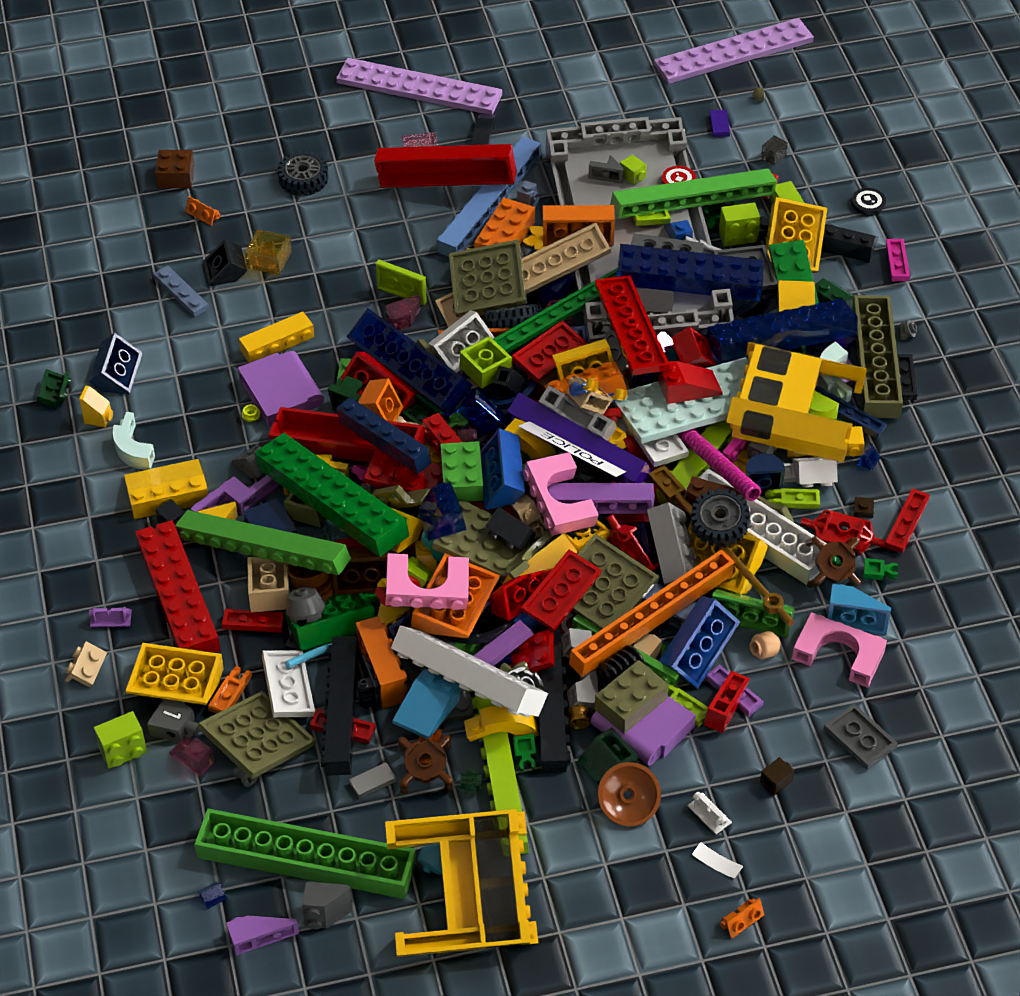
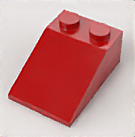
[658,361,723,404]

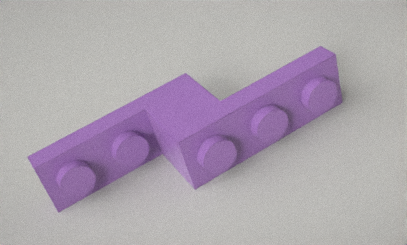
[190,475,281,515]

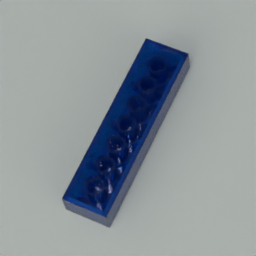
[617,244,764,301]
[707,299,858,364]
[346,308,473,415]

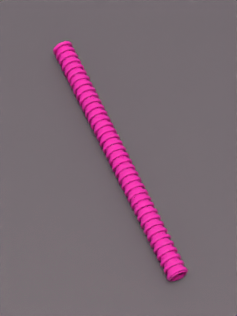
[677,429,761,501]

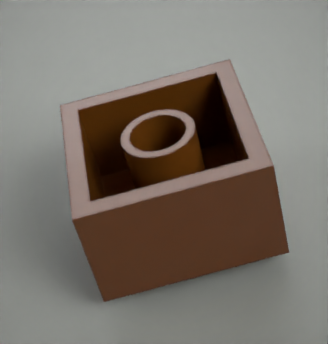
[155,150,195,188]

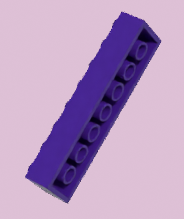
[507,393,652,483]

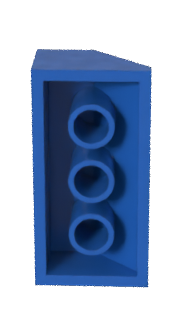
[480,428,525,510]
[659,596,740,689]

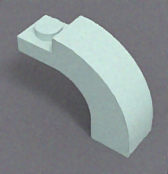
[817,342,853,402]
[113,412,155,470]

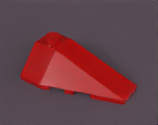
[489,568,553,621]

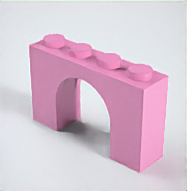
[523,452,599,536]
[385,553,469,610]
[792,612,887,688]

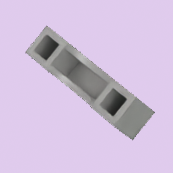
[539,385,617,441]
[561,628,599,713]

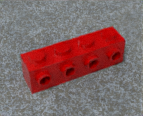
[422,413,462,458]

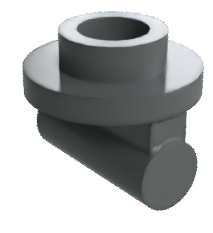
[900,320,917,340]

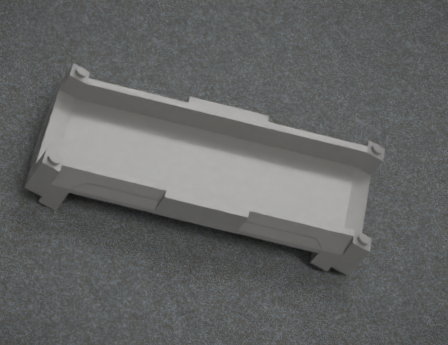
[545,117,735,344]

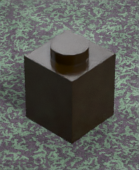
[760,757,794,796]

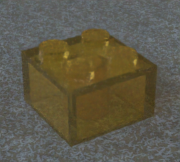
[245,229,292,275]

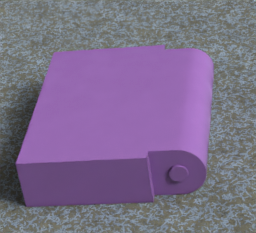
[238,351,324,428]
[590,696,696,766]

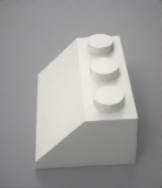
[428,310,495,375]

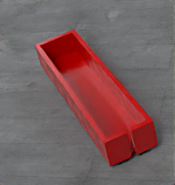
[374,144,517,188]
[268,407,426,463]
[135,520,221,653]

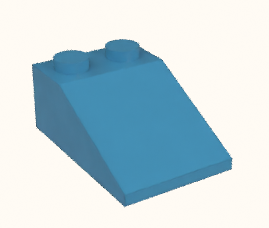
[827,584,891,635]
[392,668,460,740]

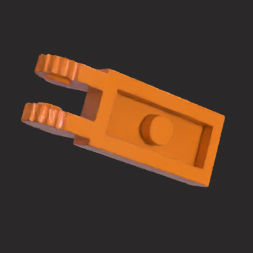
[208,666,252,714]

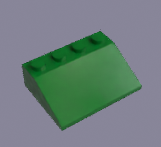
[282,592,375,651]

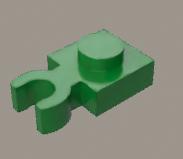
[863,558,898,580]
[513,734,536,772]

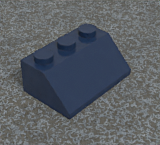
[88,333,143,394]

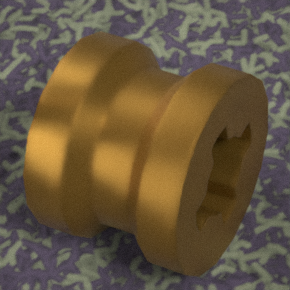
[568,705,590,730]

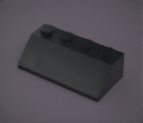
[821,224,879,263]

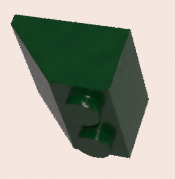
[815,278,854,320]

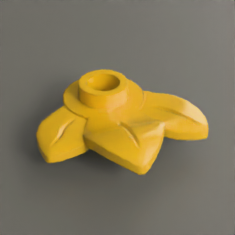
[523,226,546,251]

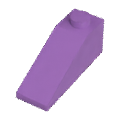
[226,916,299,955]

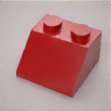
[671,326,717,368]

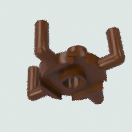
[805,536,861,588]
[398,734,453,794]

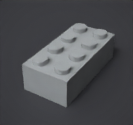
[647,502,696,585]

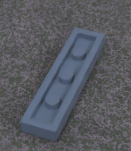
[153,266,209,317]

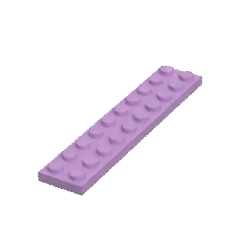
[654,18,814,84]
[336,58,502,115]

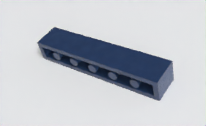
[336,397,432,474]

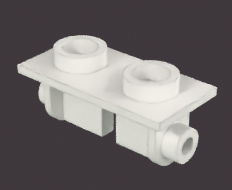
[688,792,732,834]

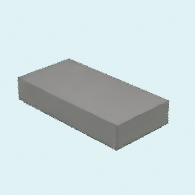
[349,762,396,799]

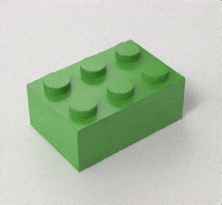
[441,441,484,503]

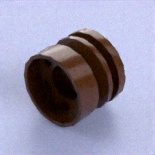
[287,564,334,602]

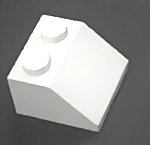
[792,457,838,487]

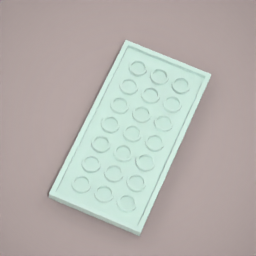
[611,357,779,444]

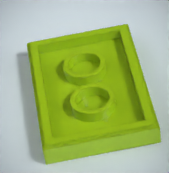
[376,259,427,306]

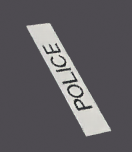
[519,421,626,477]

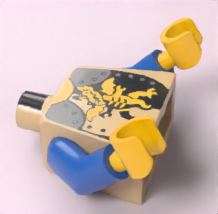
[567,376,627,414]

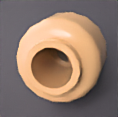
[750,631,781,660]

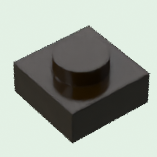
[854,497,874,518]

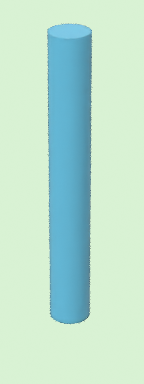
[285,642,332,668]

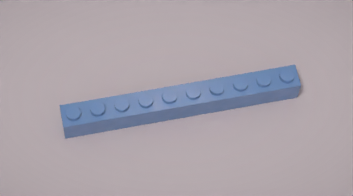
[436,137,541,257]

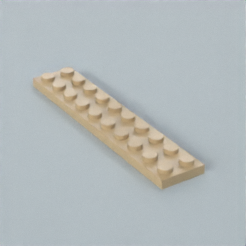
[435,223,612,327]

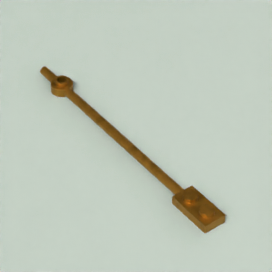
[648,465,794,626]

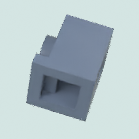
[517,180,540,207]

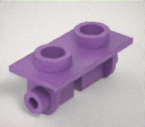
[89,607,132,627]

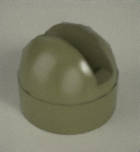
[753,87,765,101]

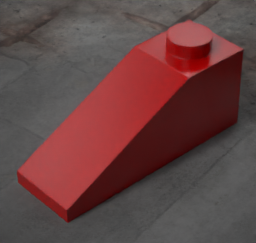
[704,671,750,733]

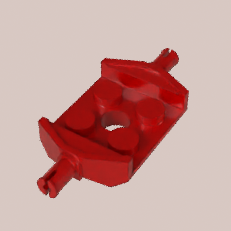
[800,510,886,556]
[606,514,660,573]

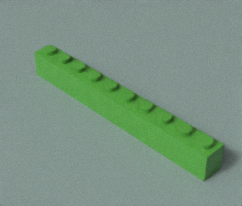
[610,169,777,219]
[175,510,351,575]

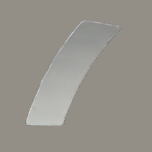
[692,843,743,878]

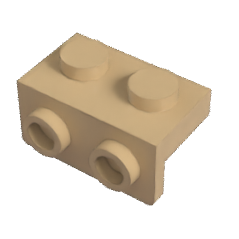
[65,641,107,688]

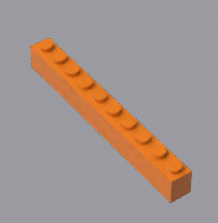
[569,549,735,677]

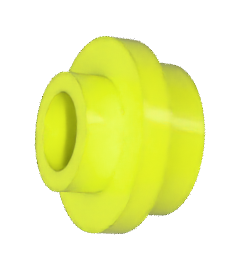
[242,404,260,422]

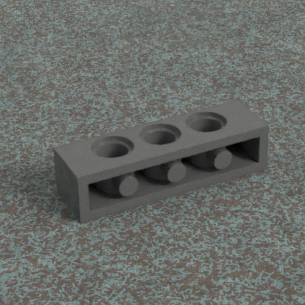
[629,233,704,271]

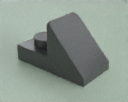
[588,155,623,183]

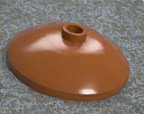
[597,762,661,826]

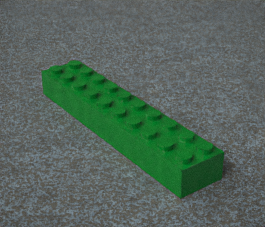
[254,433,410,557]

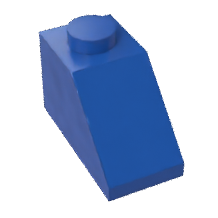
[664,220,693,240]

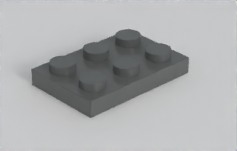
[824,703,898,770]

